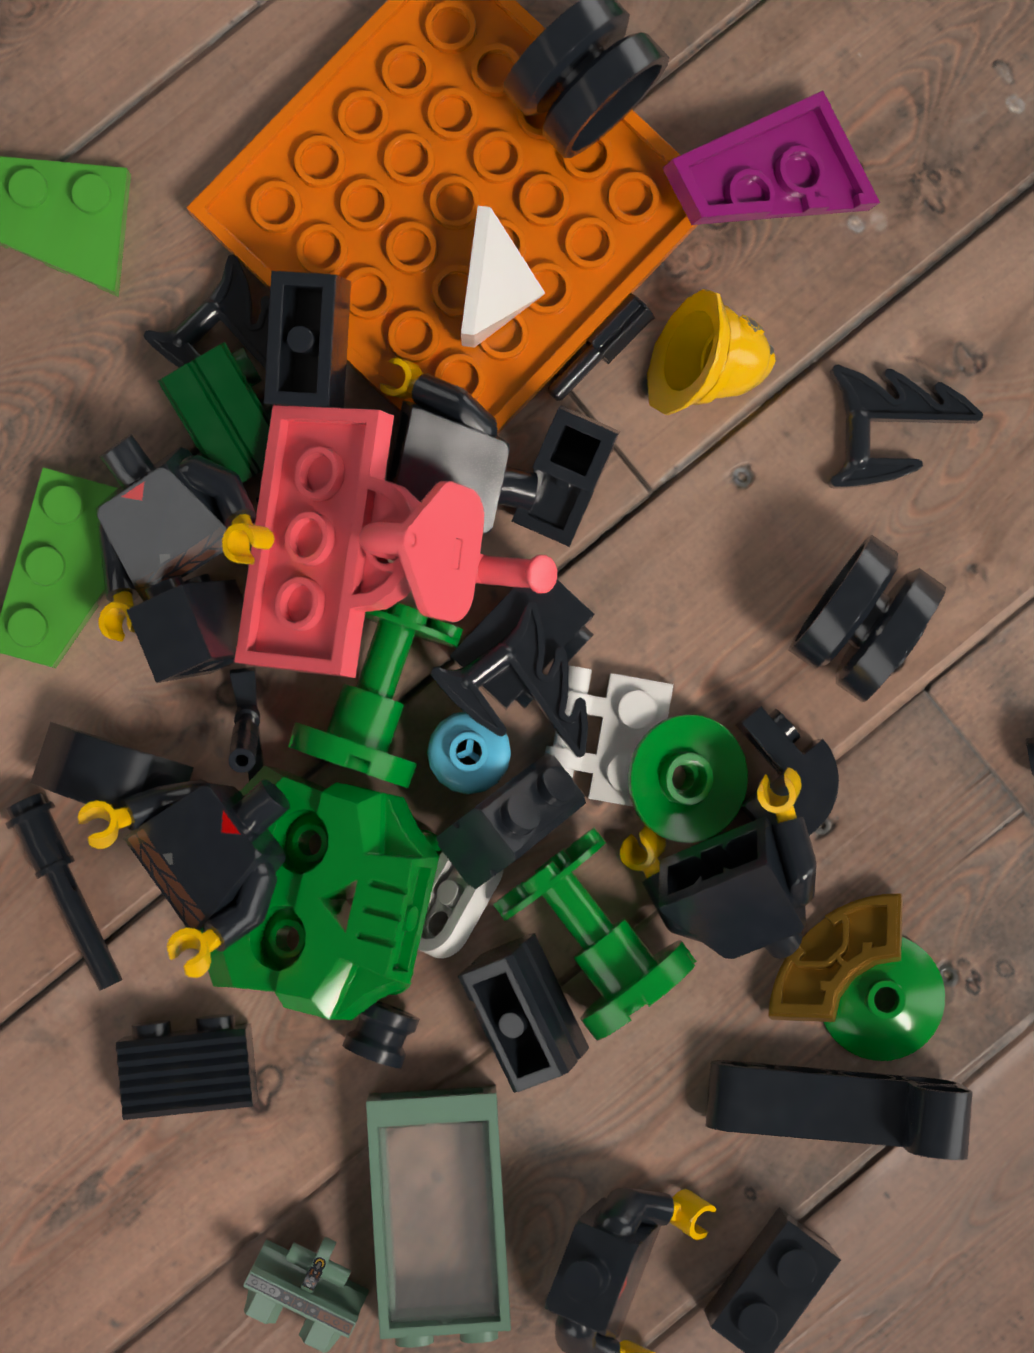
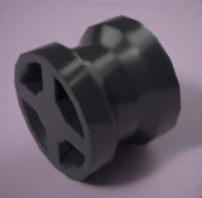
[342,1001,420,1069]

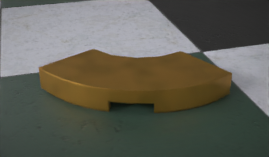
[768,893,903,1022]

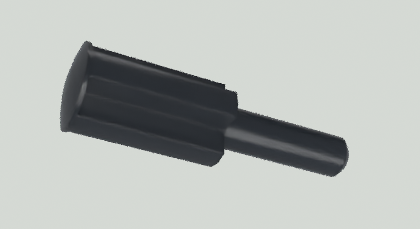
[548,293,655,401]

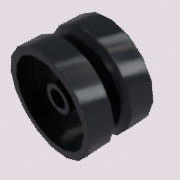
[503,0,670,158]
[788,535,946,702]

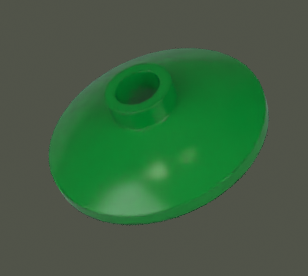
[628,715,748,843]
[823,937,945,1061]

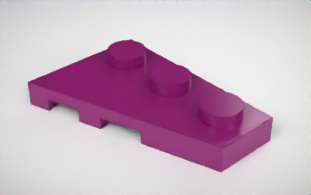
[663,90,880,225]

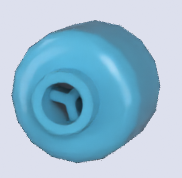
[427,712,511,795]

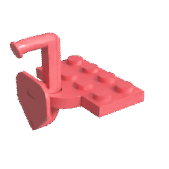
[234,405,557,678]

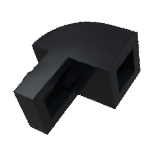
[511,405,620,547]
[736,706,839,836]
[30,722,194,810]

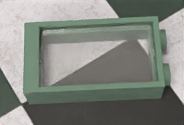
[366,1085,511,1348]

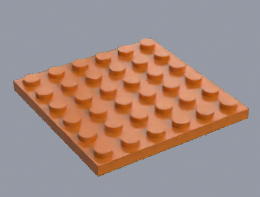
[186,0,698,435]

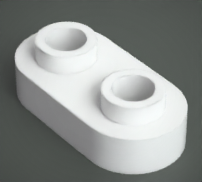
[418,852,503,958]

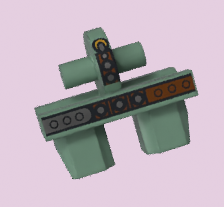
[243,1237,369,1353]

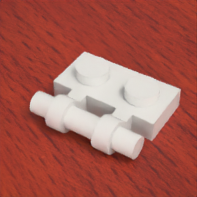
[545,666,674,807]

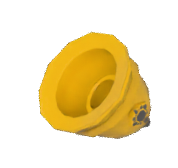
[647,289,776,416]

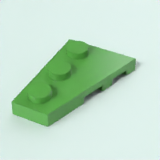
[0,156,131,297]
[0,467,118,668]

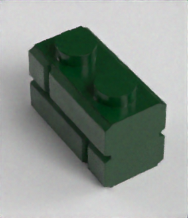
[158,342,273,483]

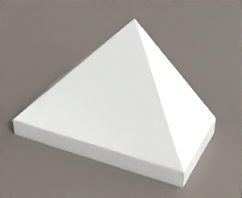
[461,206,545,348]

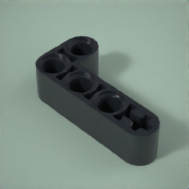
[705,1060,973,1160]

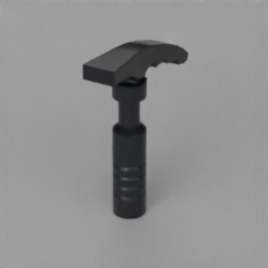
[228,667,264,781]

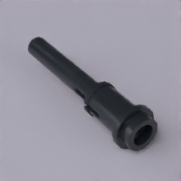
[5,793,123,991]

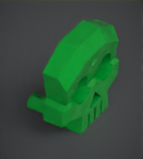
[208,765,442,1020]

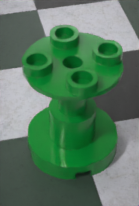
[288,603,463,788]
[493,827,697,1041]

